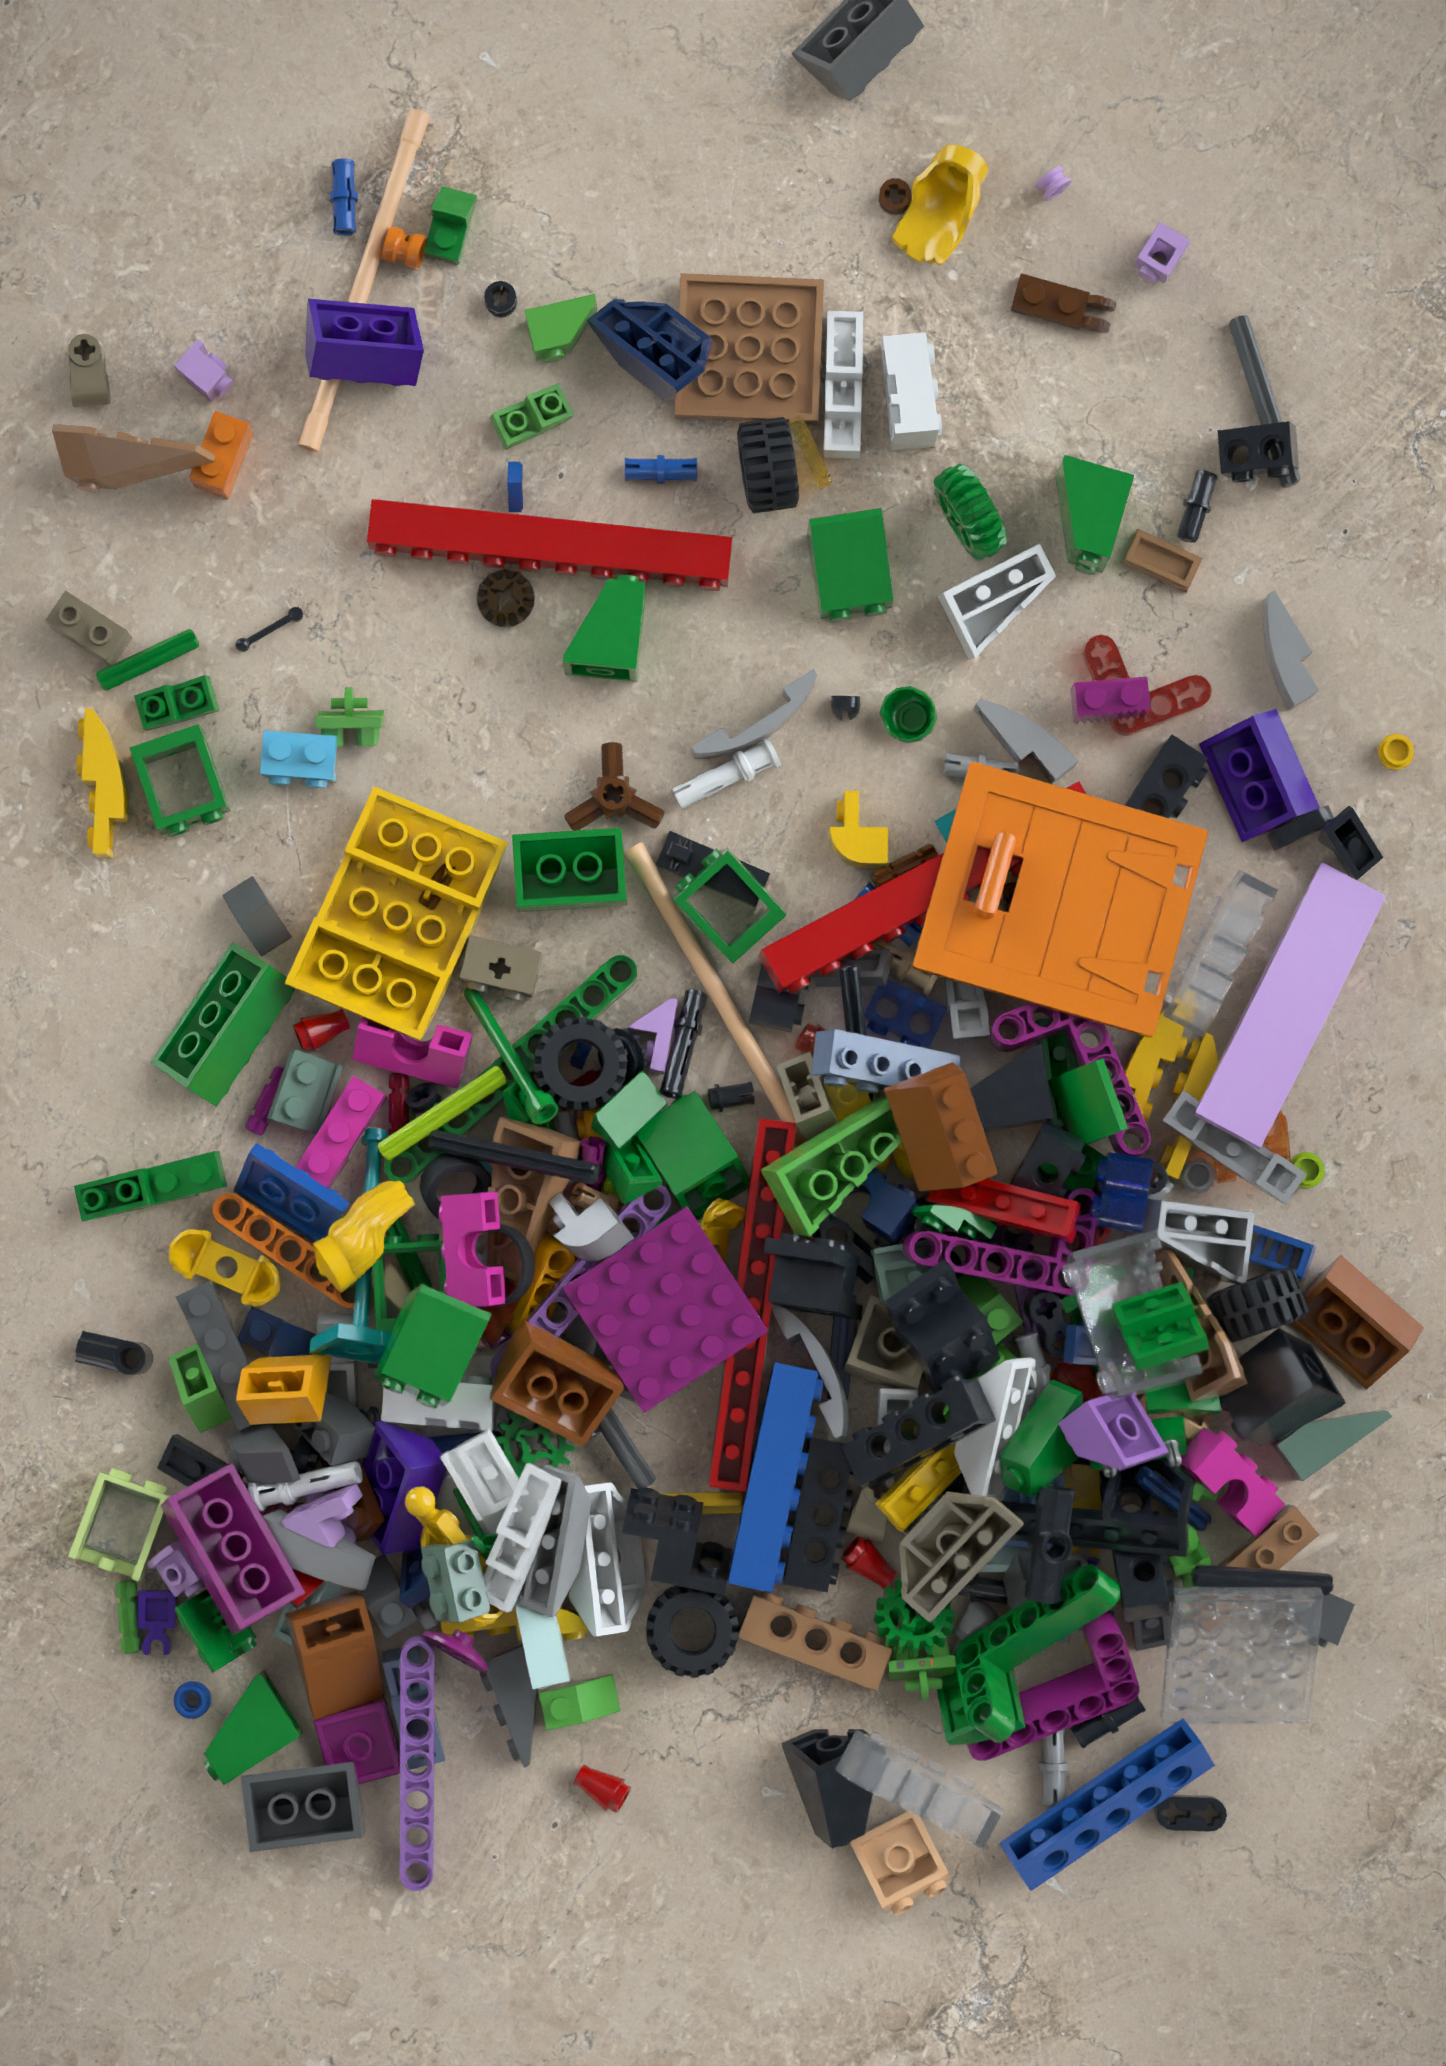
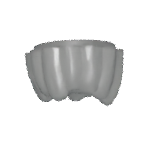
[1181,1158,1216,1193]

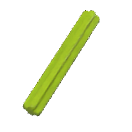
[377,1066,507,1160]

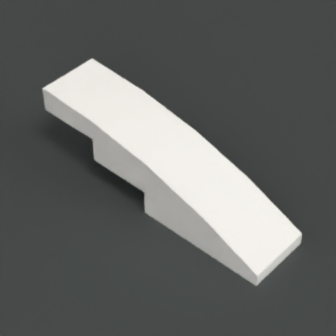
[824,311,863,459]
[483,1463,561,1613]

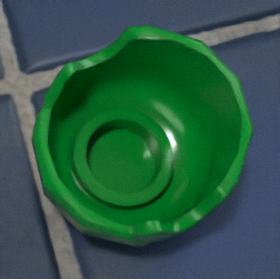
[880,686,937,743]

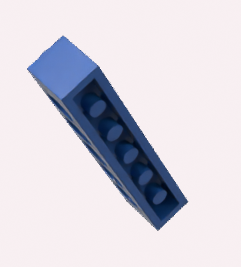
[999,1718,1215,1891]

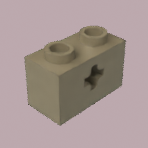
[45,590,132,666]
[460,935,543,1002]
[776,1052,839,1141]

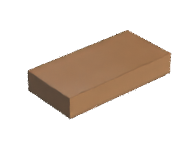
[1121,528,1203,593]

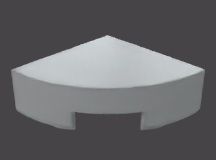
[413,1599,439,1631]

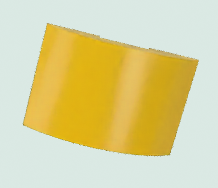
[285,786,508,1041]

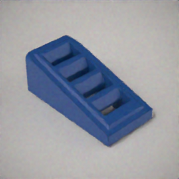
[1249,1224,1316,1281]

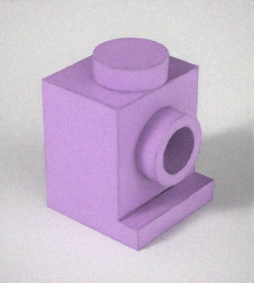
[1134,222,1190,284]
[174,339,234,403]
[147,1540,205,1598]

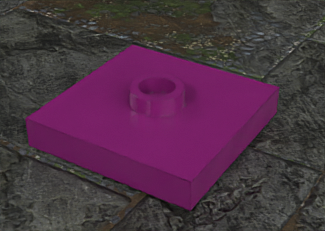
[313,1699,400,1784]

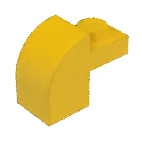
[828,791,888,868]

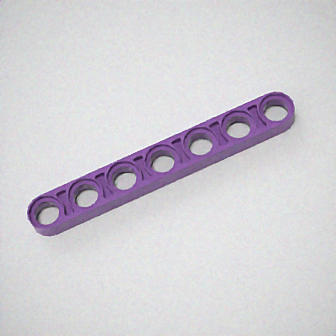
[490,1185,671,1379]
[400,1636,435,1891]

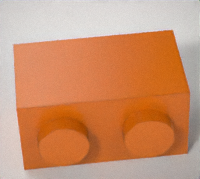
[189,411,254,499]

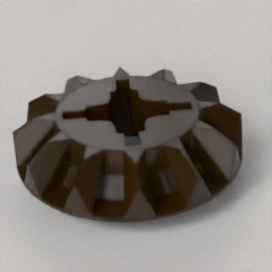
[476,569,535,627]

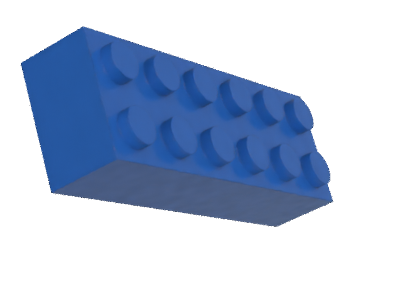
[727,1362,824,1592]

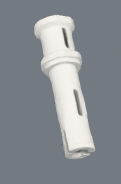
[672,736,782,809]
[248,1461,362,1512]

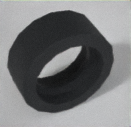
[419,1153,492,1220]

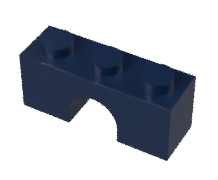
[837,1167,919,1245]

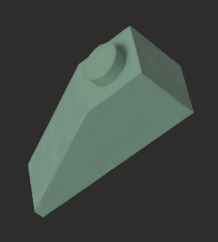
[1271,1410,1392,1481]

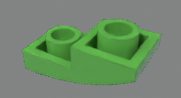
[490,383,574,450]

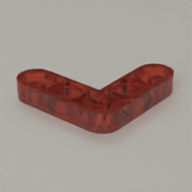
[1083,634,1212,736]

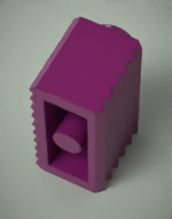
[1071,677,1151,724]

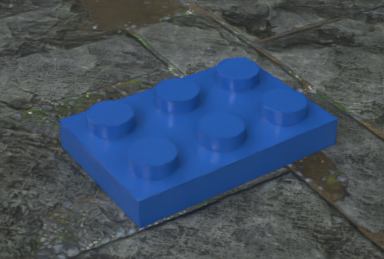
[233,1143,350,1243]

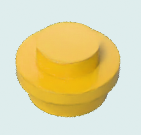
[1377,734,1414,770]

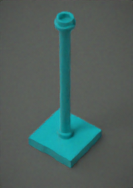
[309,1128,392,1365]

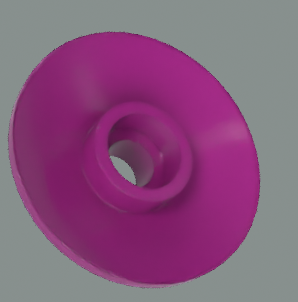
[422,1629,489,1673]

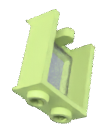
[68,1468,171,1582]

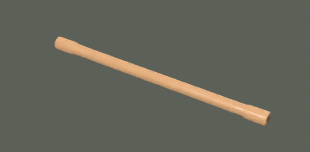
[298,109,430,452]
[624,842,807,1148]

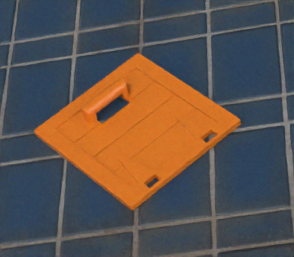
[912,761,1208,1038]

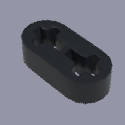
[1266,805,1334,851]
[1154,1794,1227,1832]

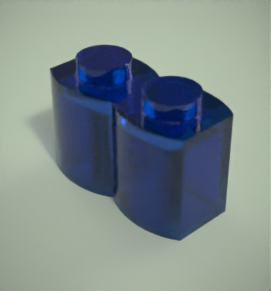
[1090,1152,1153,1234]

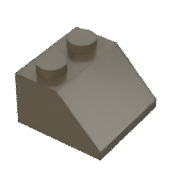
[843,1295,924,1389]

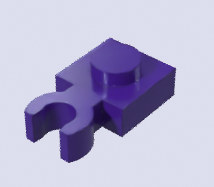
[138,1590,177,1655]

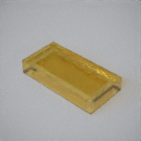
[789,415,833,490]

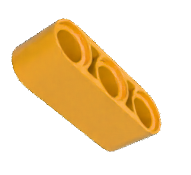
[500,1233,575,1334]

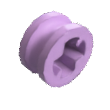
[1035,166,1072,201]

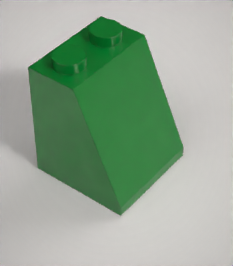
[1055,455,1134,575]
[807,508,894,622]
[563,575,646,682]
[636,1090,750,1220]
[374,1284,491,1408]

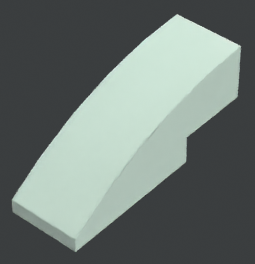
[515,1599,570,1689]

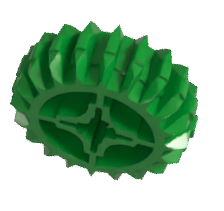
[933,463,1007,560]

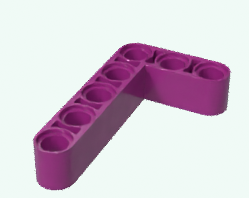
[989,1003,1151,1161]
[902,1188,1100,1294]
[966,1610,1140,1761]

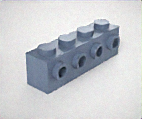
[811,1029,960,1093]

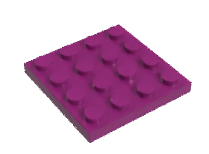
[562,1206,769,1413]

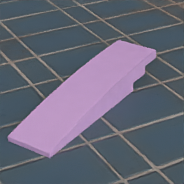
[1193,862,1386,1150]

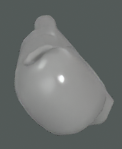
[950,1601,998,1656]

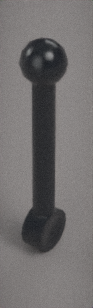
[235,607,303,652]

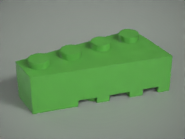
[761,1096,902,1236]

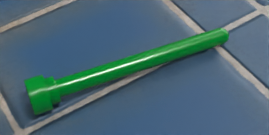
[464,988,559,1124]

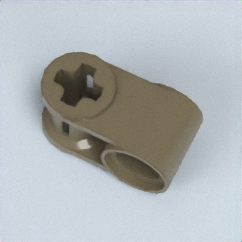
[68,334,111,407]
[846,1478,895,1543]

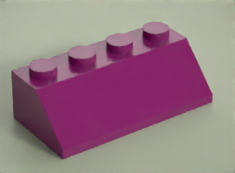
[160,1463,305,1636]

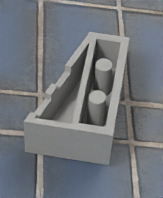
[1133,1197,1255,1285]

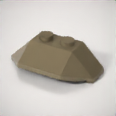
[900,1492,1024,1623]

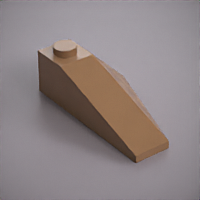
[52,424,215,493]
[487,1117,582,1282]
[1144,1249,1247,1402]

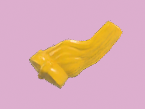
[891,144,988,266]
[313,1181,415,1293]

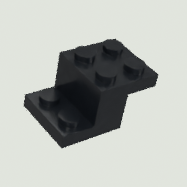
[764,1233,863,1320]
[884,1259,1000,1394]
[622,1488,732,1595]

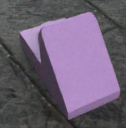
[628,998,678,1074]
[281,1483,363,1548]

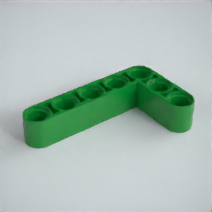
[954,1564,1121,1743]

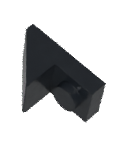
[1318,806,1384,880]

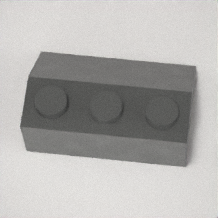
[792,0,925,101]
[241,1761,366,1852]

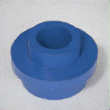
[174,1681,211,1719]

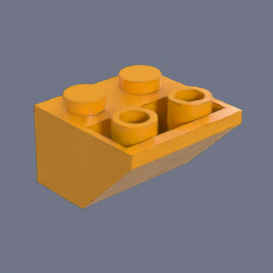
[236,1354,332,1425]

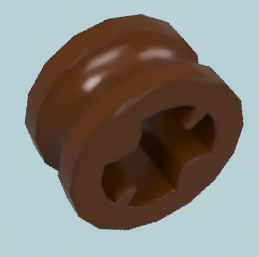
[879,178,911,215]

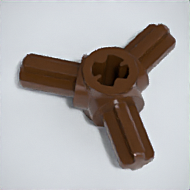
[564,742,665,831]

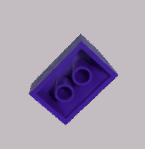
[305,298,424,386]
[1199,709,1320,843]
[362,1421,447,1555]

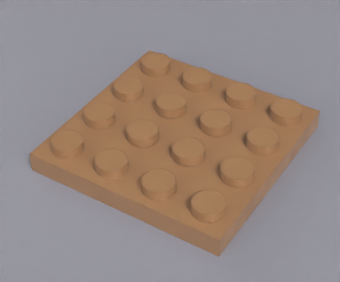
[674,273,824,424]

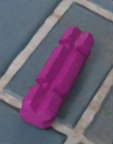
[245,1066,284,1136]

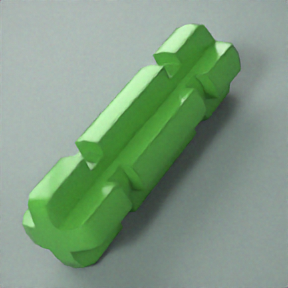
[115,1580,142,1654]

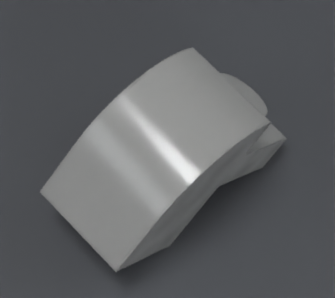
[548,1192,634,1261]

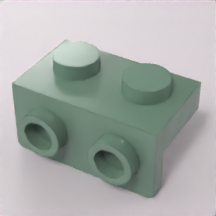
[421,1539,490,1622]

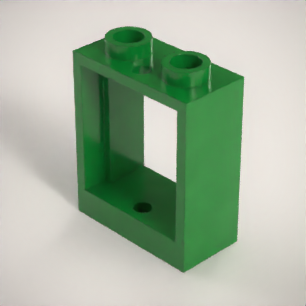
[129,724,231,837]
[673,847,787,964]
[373,1234,447,1332]

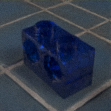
[864,979,948,1049]

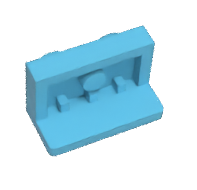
[260,730,338,788]

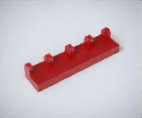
[927,1179,1081,1243]

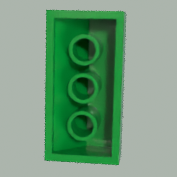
[151,942,295,1107]

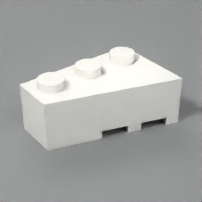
[881,332,942,451]
[937,544,1056,660]
[381,1376,496,1430]

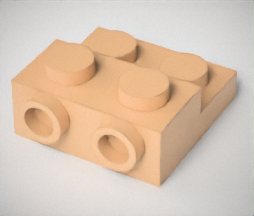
[850,1808,952,1915]

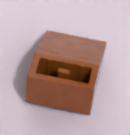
[284,1591,385,1720]

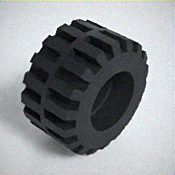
[737,417,799,514]
[534,1017,627,1111]
[1206,1267,1309,1343]
[646,1586,739,1678]

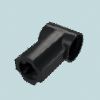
[75,1331,153,1375]

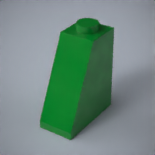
[1000,1380,1083,1498]
[204,1670,303,1785]

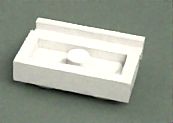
[440,1429,519,1522]

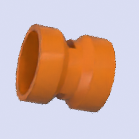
[382,225,427,271]

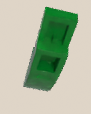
[74,1151,228,1222]

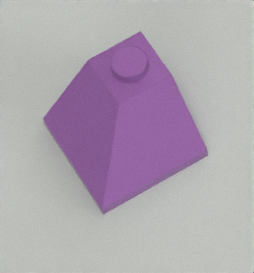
[1058,1388,1169,1470]

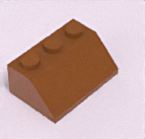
[884,1062,998,1191]
[1290,1255,1424,1390]
[490,1320,624,1447]

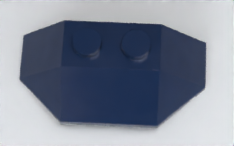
[587,299,713,400]

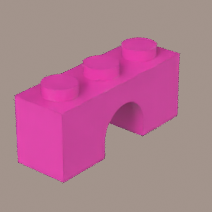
[352,1017,473,1089]
[295,1075,388,1189]
[439,1192,505,1307]
[1180,1427,1285,1538]

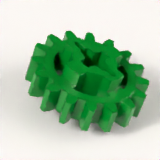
[495,1411,575,1479]
[874,1579,955,1657]

